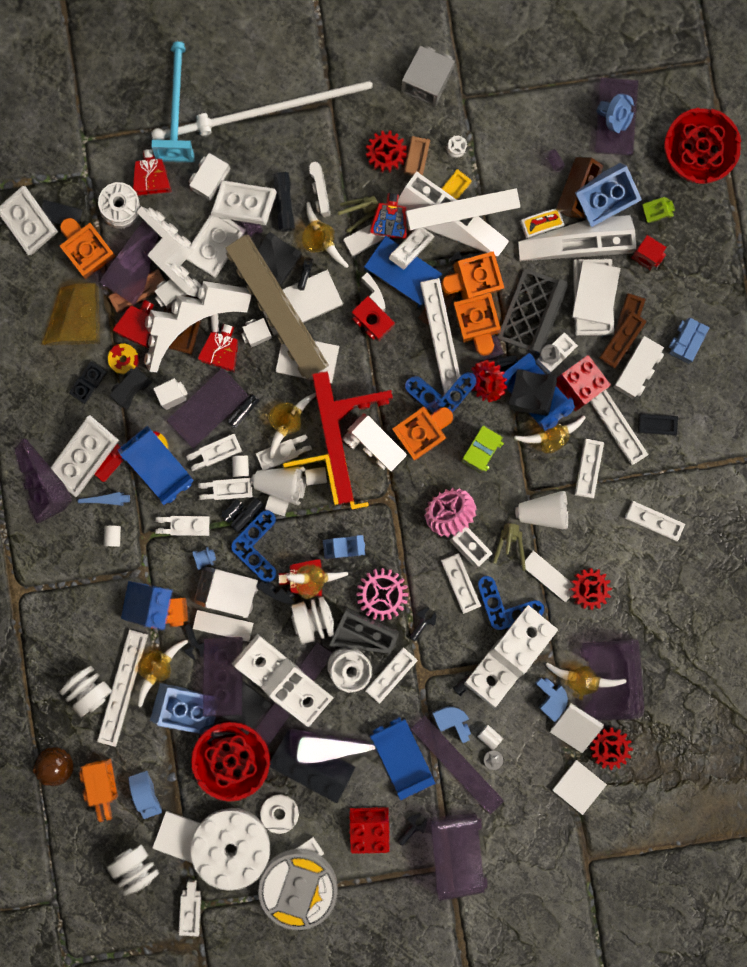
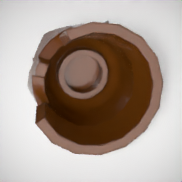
[33,747,73,786]

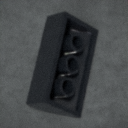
[269,730,356,804]

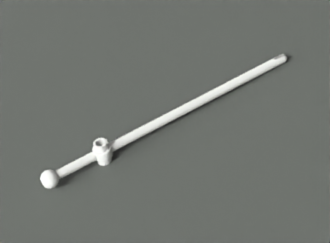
[151,81,372,140]

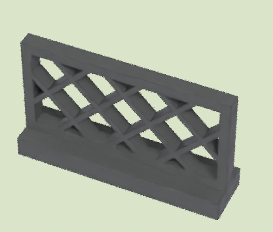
[497,268,568,356]

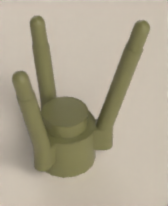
[338,196,378,233]
[493,524,526,571]

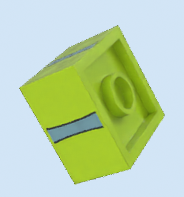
[461,426,504,474]

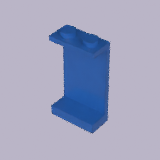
[364,236,442,308]
[502,353,575,431]
[118,425,194,505]
[121,581,172,629]
[370,717,436,800]

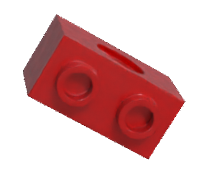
[631,235,667,270]
[352,296,395,341]

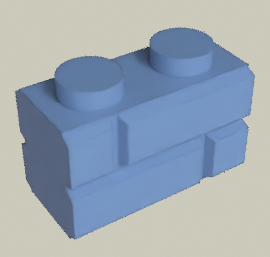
[669,318,709,364]

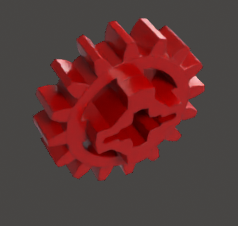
[366,131,407,173]
[471,360,507,402]
[569,568,612,610]
[589,727,633,770]

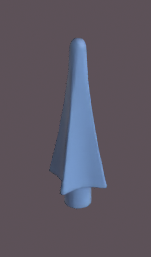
[77,492,130,506]

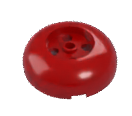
[664,108,741,184]
[192,722,270,801]

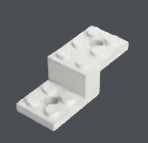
[137,206,202,298]
[464,605,558,708]
[232,634,333,727]

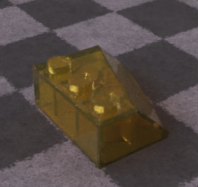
[42,283,100,345]

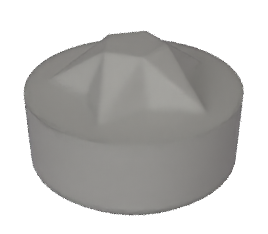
[540,344,561,364]
[483,750,503,770]

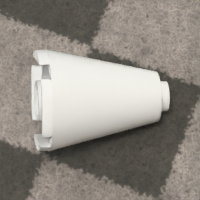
[251,466,306,505]
[515,491,568,529]

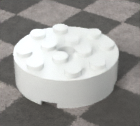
[191,808,270,890]

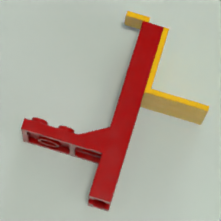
[283,371,393,509]

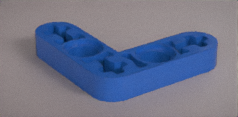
[405,372,477,413]
[231,510,277,582]
[478,576,544,630]

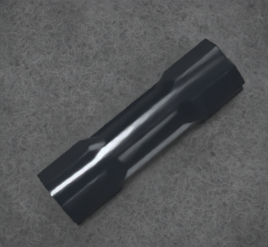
[273,172,295,232]

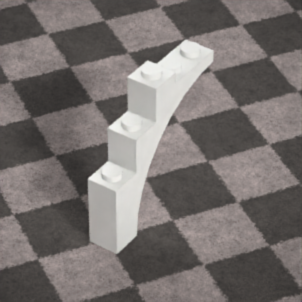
[144,281,251,372]

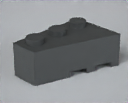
[330,608,399,653]

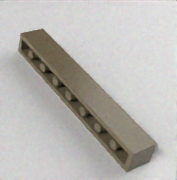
[225,235,329,379]

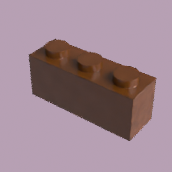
[556,157,604,218]

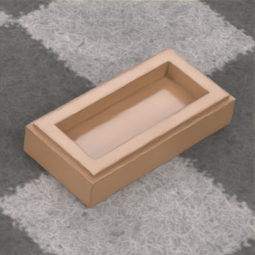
[404,136,430,176]

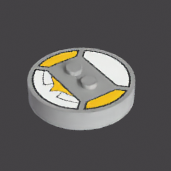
[259,849,337,930]

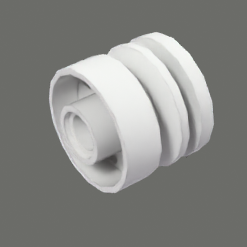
[98,182,140,229]
[292,596,334,644]
[327,647,372,692]
[59,666,112,718]
[106,845,159,896]

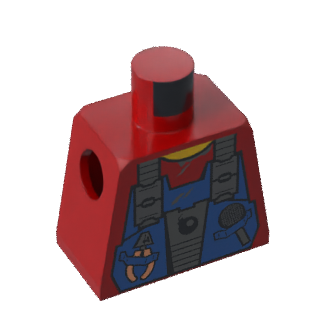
[368,193,407,239]

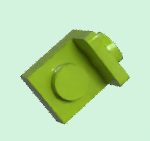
[642,197,675,223]

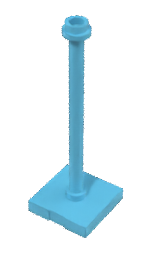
[152,42,194,162]

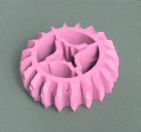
[425,488,477,537]
[356,568,408,621]

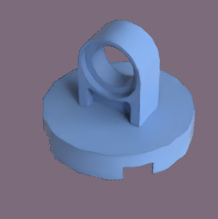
[596,94,634,133]

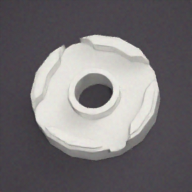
[260,794,299,834]

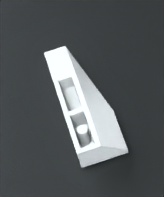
[397,171,509,257]
[518,215,636,261]

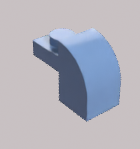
[323,535,365,559]
[535,677,568,722]
[432,706,471,743]
[129,771,162,819]

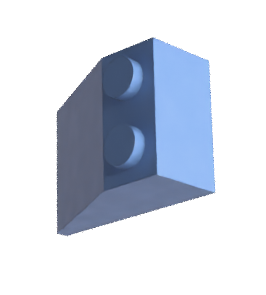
[575,163,642,227]
[150,683,221,734]

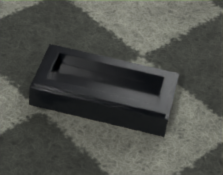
[638,414,678,436]

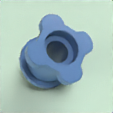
[193,547,216,570]

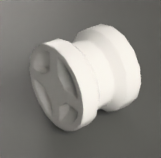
[447,136,467,158]

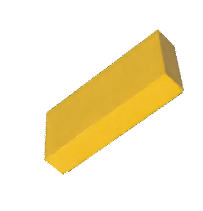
[441,169,472,200]

